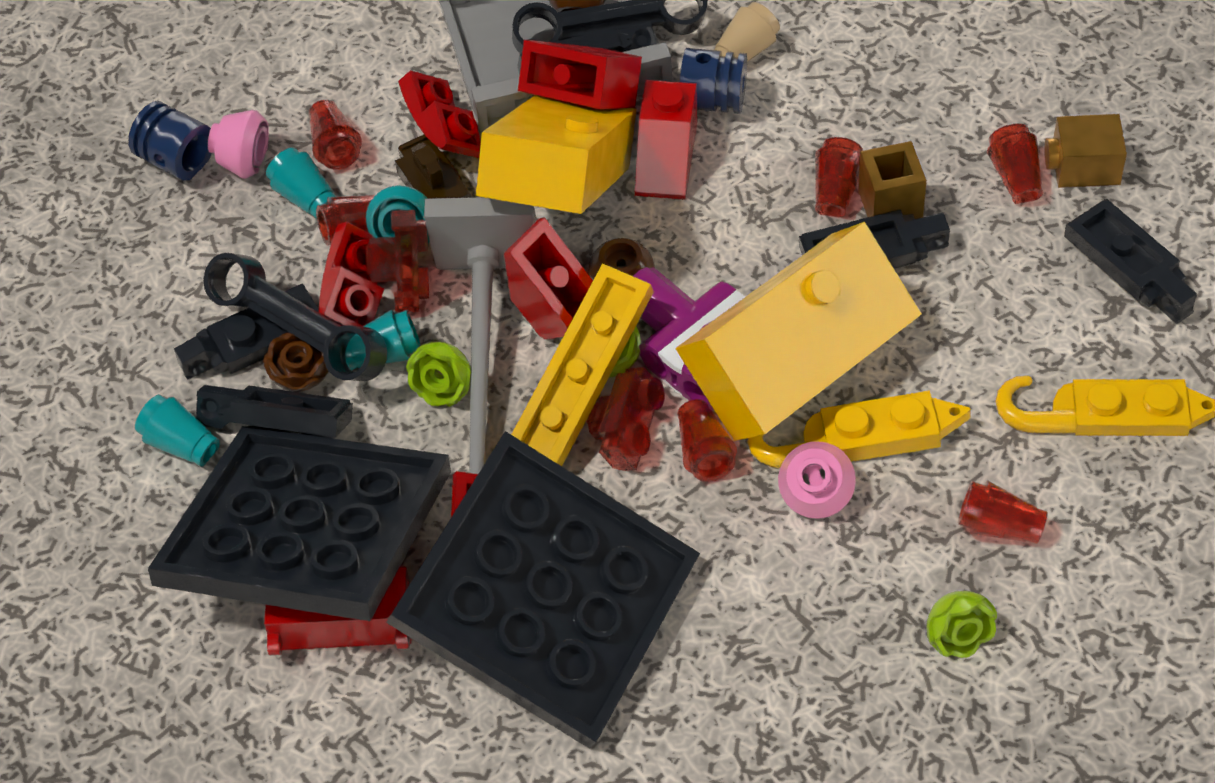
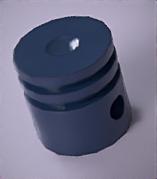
[680,48,747,114]
[128,101,212,181]

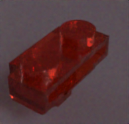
[366,210,429,312]
[586,367,665,471]

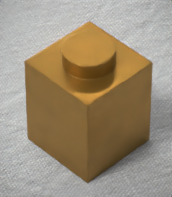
[1044,114,1127,188]
[858,141,927,219]

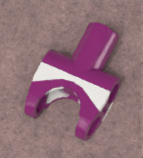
[633,267,745,412]

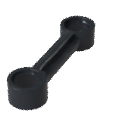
[512,0,708,53]
[203,253,387,381]

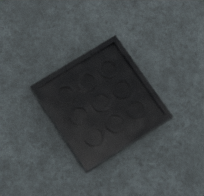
[148,426,451,621]
[386,431,700,749]

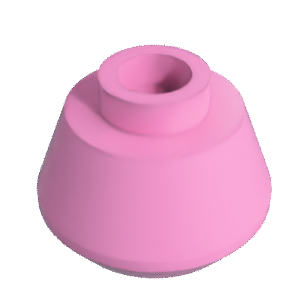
[208,110,269,179]
[778,442,856,519]

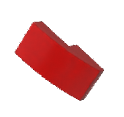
[398,70,481,158]
[319,222,388,327]

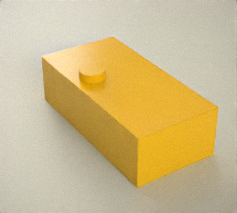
[476,95,637,214]
[675,222,922,441]

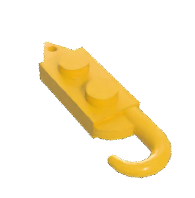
[995,375,1215,436]
[747,390,971,468]

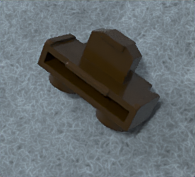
[395,134,471,199]

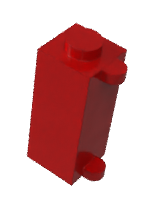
[264,566,412,656]

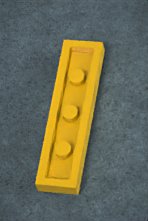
[511,263,654,466]

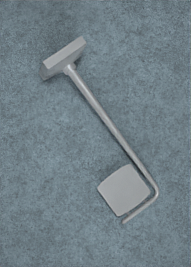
[424,197,536,474]

